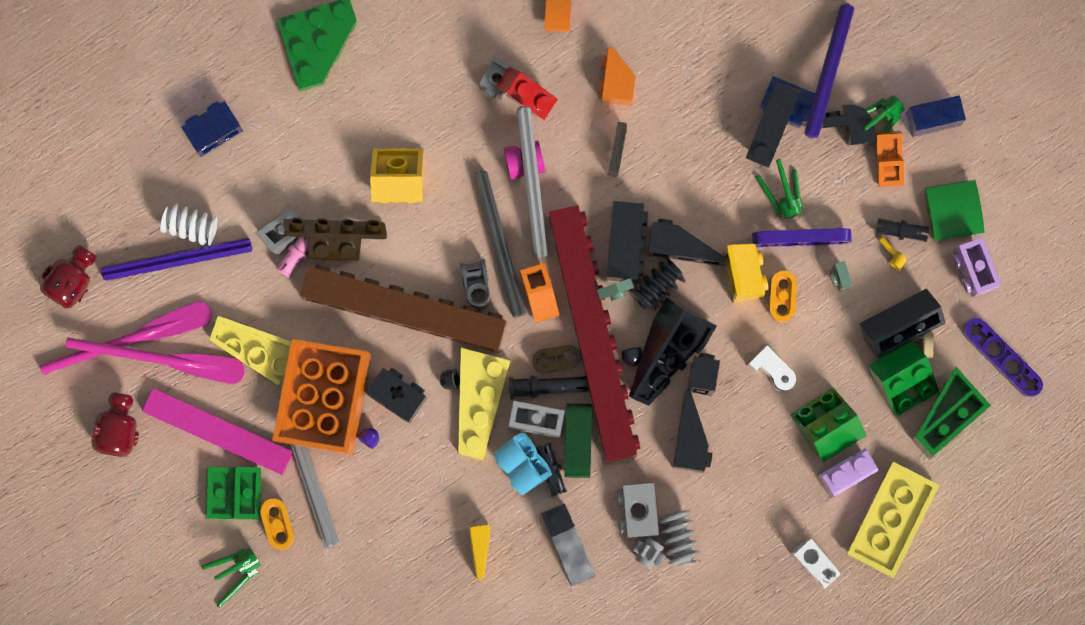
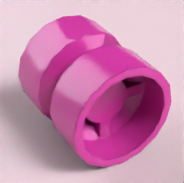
[503,140,545,180]

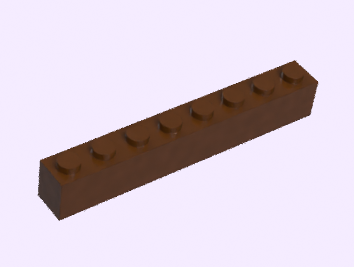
[300,264,507,353]

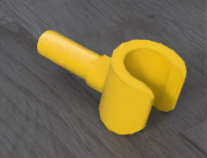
[879,237,906,271]

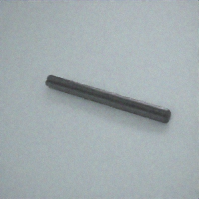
[474,171,526,318]

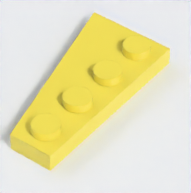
[209,316,291,388]
[458,348,510,461]

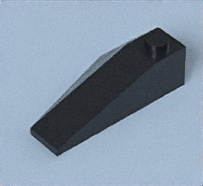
[629,297,717,406]

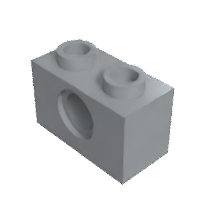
[509,401,565,439]
[618,483,659,539]

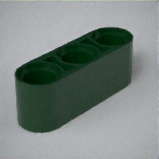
[564,403,592,478]

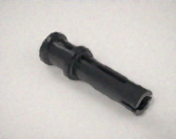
[509,375,587,400]

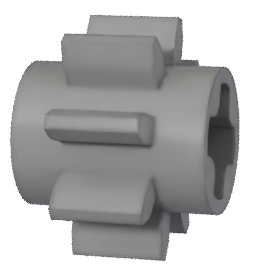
[633,538,666,569]

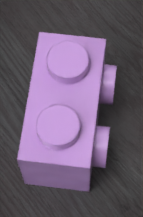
[953,237,1001,298]

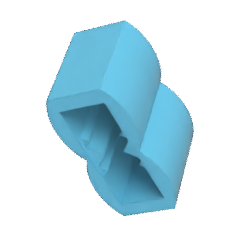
[494,432,552,495]

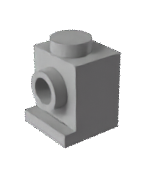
[479,57,517,100]

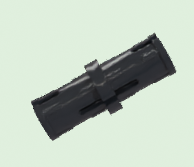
[876,218,929,242]
[536,442,567,497]

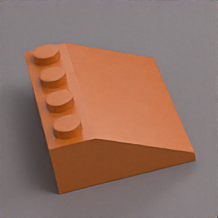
[272,339,372,456]

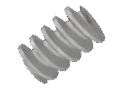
[660,510,700,566]

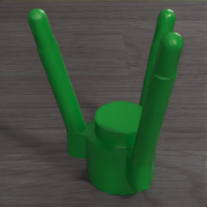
[864,95,905,147]
[756,159,804,219]
[201,548,261,608]

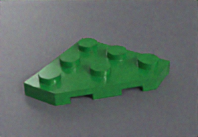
[277,0,357,92]

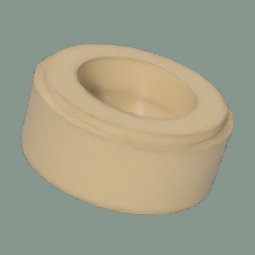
[922,332,934,358]

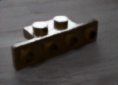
[283,217,387,261]

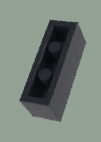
[607,201,648,283]
[859,288,946,359]

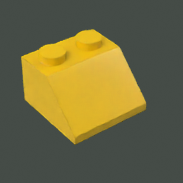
[370,148,424,203]
[723,244,768,303]

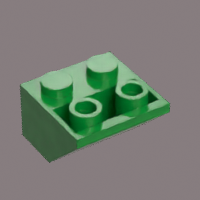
[868,341,940,417]
[790,388,867,463]

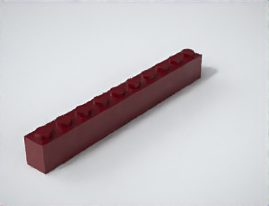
[549,205,641,463]

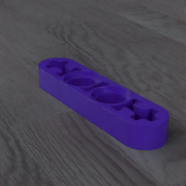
[752,228,852,247]
[963,318,1043,397]

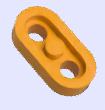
[769,271,797,323]
[261,499,295,550]

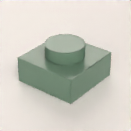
[830,261,852,292]
[597,278,634,301]

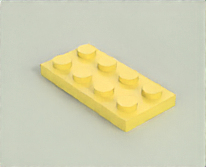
[846,462,939,578]

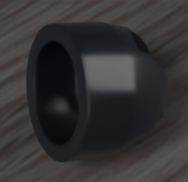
[621,347,642,366]
[439,369,460,390]

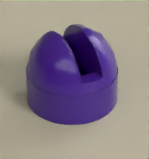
[357,428,379,450]

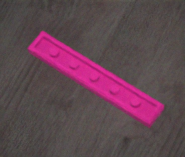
[142,388,293,475]

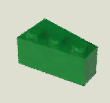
[912,367,991,459]

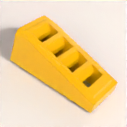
[469,525,490,580]

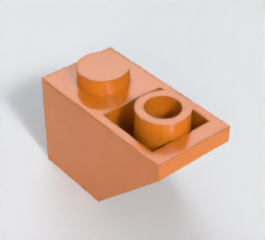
[598,47,636,106]
[520,263,560,323]

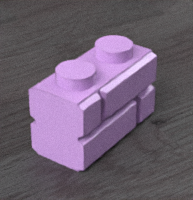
[818,448,878,498]

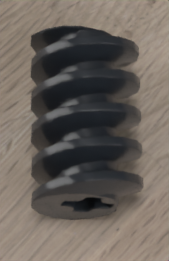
[628,256,686,311]

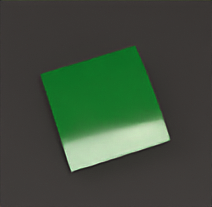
[925,179,985,241]
[205,467,261,520]

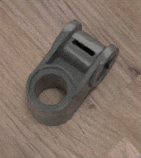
[459,259,490,310]

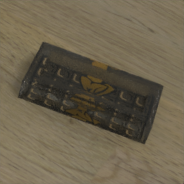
[608,122,627,177]

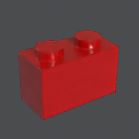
[495,67,558,120]

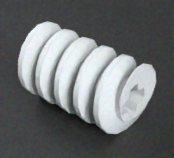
[160,203,217,246]

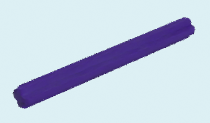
[804,3,855,139]
[101,238,252,281]

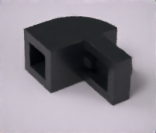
[821,104,876,145]

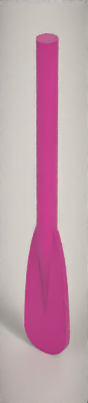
[40,302,212,375]
[65,337,245,384]

